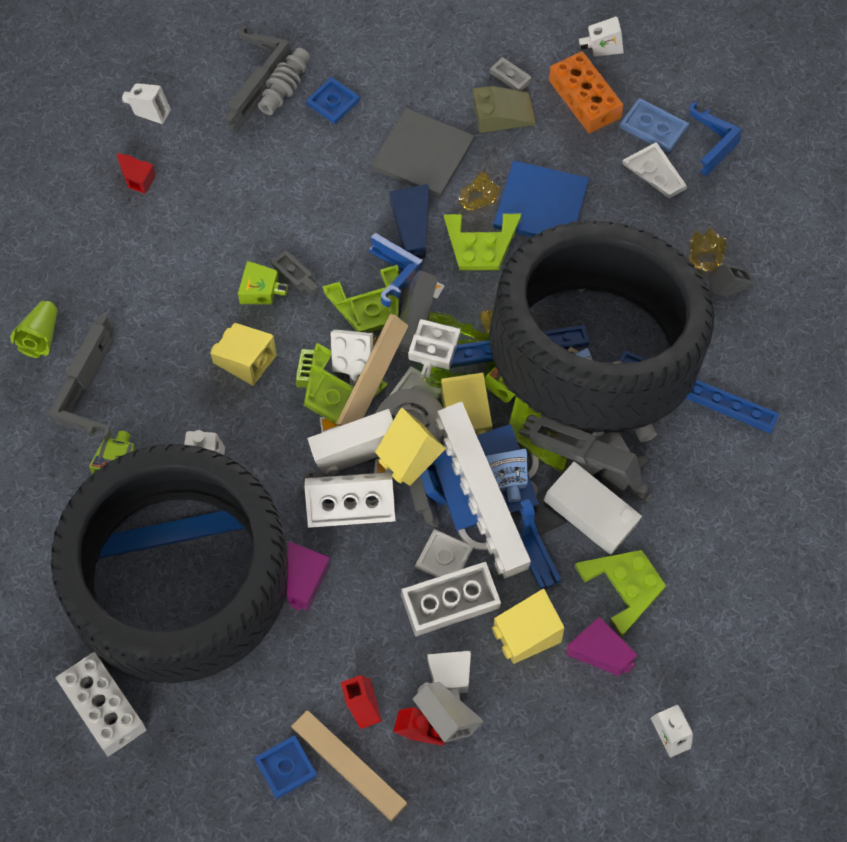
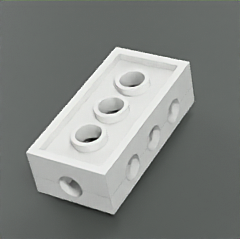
[305,472,395,528]
[55,652,147,757]

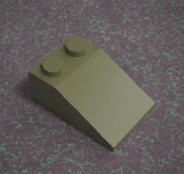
[472,86,536,133]

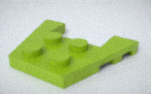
[444,214,522,270]
[322,265,399,333]
[303,343,388,426]
[509,396,567,472]
[575,550,666,637]

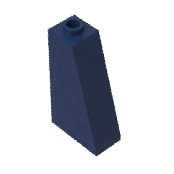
[389,184,429,259]

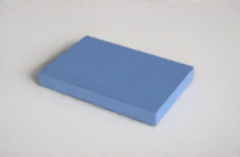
[619,98,689,153]

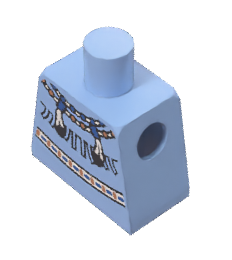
[486,449,528,502]

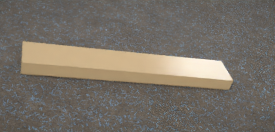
[336,315,408,426]
[291,710,407,822]

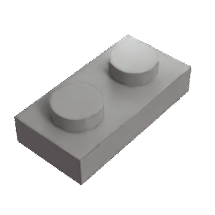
[490,57,532,91]

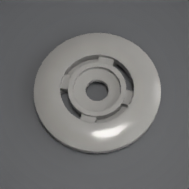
[376,389,444,443]

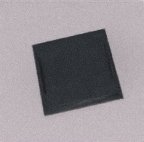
[533,487,569,535]

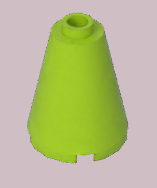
[10,301,58,358]

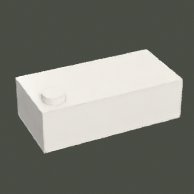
[307,409,393,476]
[543,462,642,555]
[401,562,501,637]

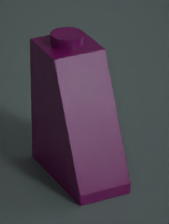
[287,541,330,611]
[565,617,637,676]

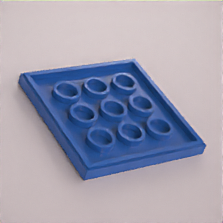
[493,160,589,237]
[433,424,539,532]

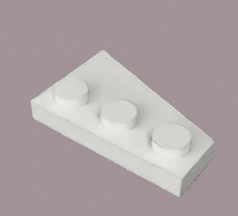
[622,142,686,198]

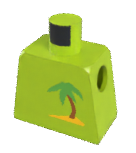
[238,261,288,305]

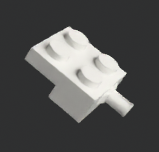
[408,319,461,378]
[331,330,373,387]

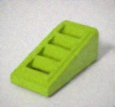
[296,349,314,388]

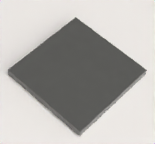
[371,108,475,198]

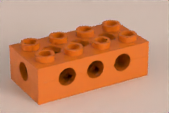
[549,51,624,134]

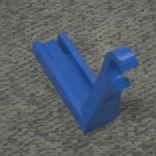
[689,102,742,176]
[369,233,423,307]
[517,499,561,590]

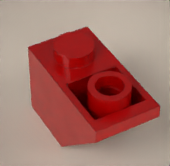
[117,153,156,194]
[340,675,382,729]
[393,707,446,746]

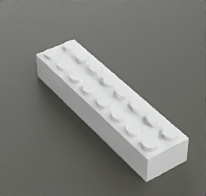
[435,402,531,579]

